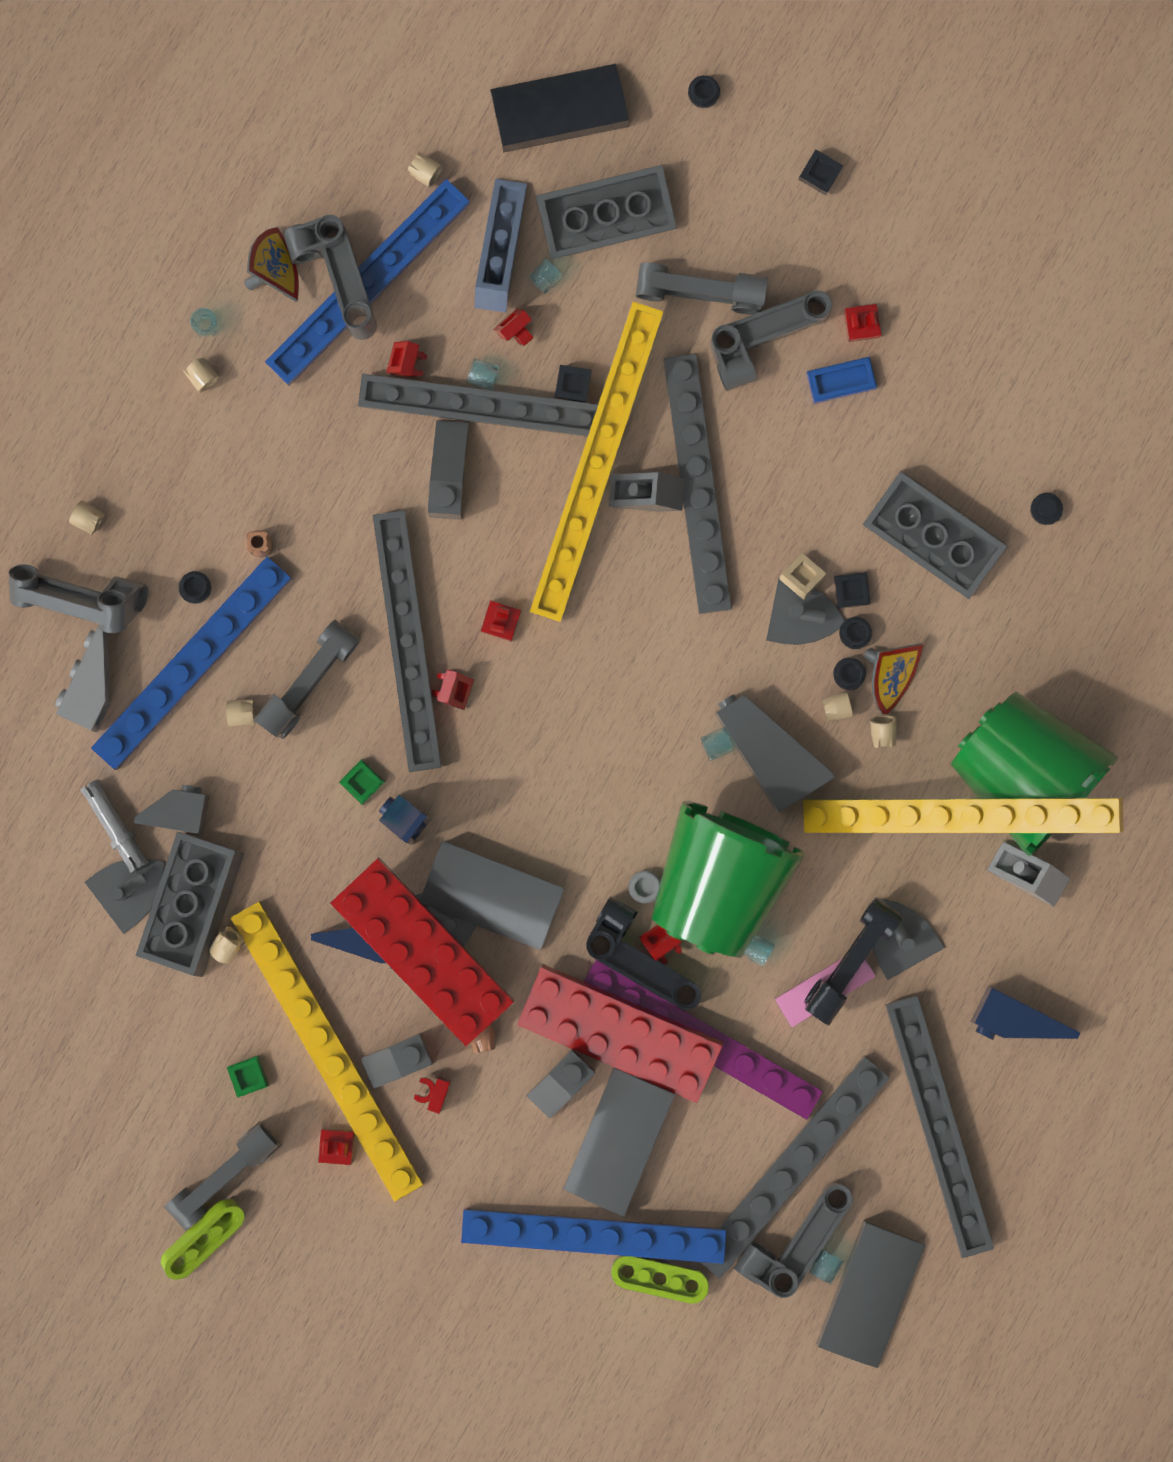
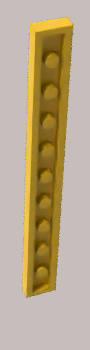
[530,301,664,622]
[803,798,1124,833]
[231,901,423,1202]

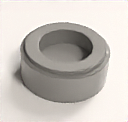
[628,871,660,904]

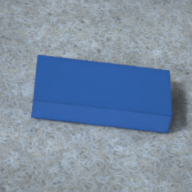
[806,357,877,404]

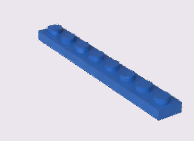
[265,179,470,386]
[91,556,292,770]
[461,1209,726,1264]

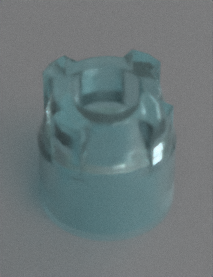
[529,258,564,294]
[190,308,218,337]
[467,358,500,391]
[700,727,734,761]
[744,936,775,967]
[809,1249,844,1284]

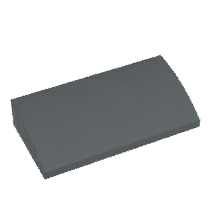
[535,165,677,259]
[863,470,1007,599]
[135,831,244,977]
[420,841,565,950]
[563,1067,675,1217]
[816,1220,925,1368]

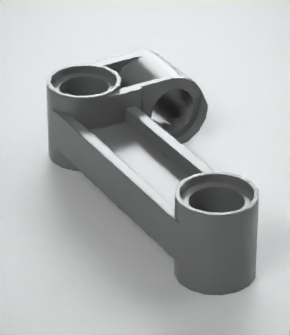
[284,215,377,340]
[635,263,768,315]
[710,290,832,391]
[9,564,148,633]
[254,619,361,739]
[164,1121,282,1231]
[734,1182,853,1298]

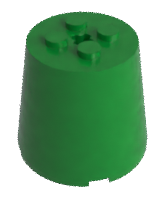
[951,691,1118,857]
[651,801,805,958]

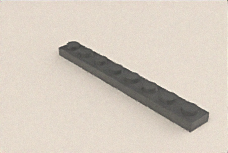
[663,354,731,614]
[358,374,598,437]
[373,510,442,773]
[885,995,994,1259]
[701,1056,890,1279]

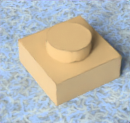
[779,553,827,600]

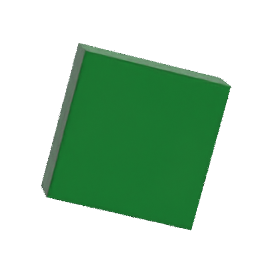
[339,759,385,805]
[227,1055,269,1098]

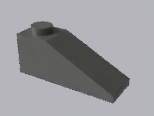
[428,421,469,520]

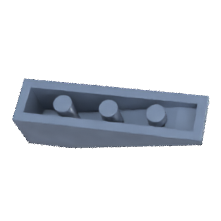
[474,179,527,313]

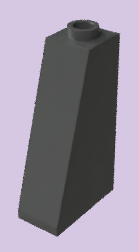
[715,694,835,813]

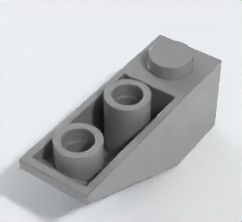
[55,627,111,732]

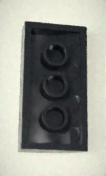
[490,63,629,153]

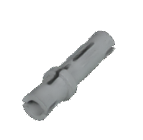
[80,780,149,874]

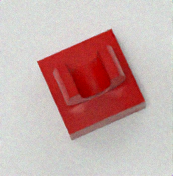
[844,304,881,342]
[493,308,533,346]
[386,341,427,377]
[480,600,521,642]
[431,670,474,710]
[639,924,682,964]
[414,1077,451,1114]
[318,1129,354,1165]

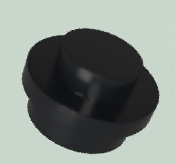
[688,75,720,108]
[1030,493,1063,525]
[179,571,212,604]
[839,617,872,649]
[833,658,866,690]

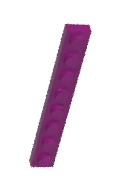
[584,960,823,1120]

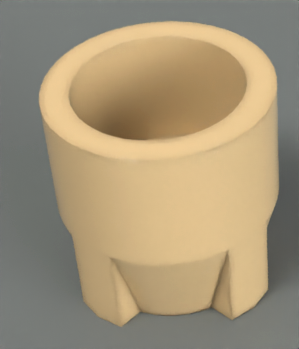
[408,152,443,188]
[183,357,220,393]
[69,501,105,535]
[822,692,853,721]
[226,699,255,727]
[870,714,897,748]
[209,927,244,964]

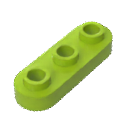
[160,1199,244,1280]
[611,1256,709,1304]

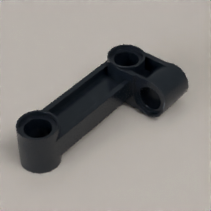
[586,896,701,1010]
[803,897,903,1026]

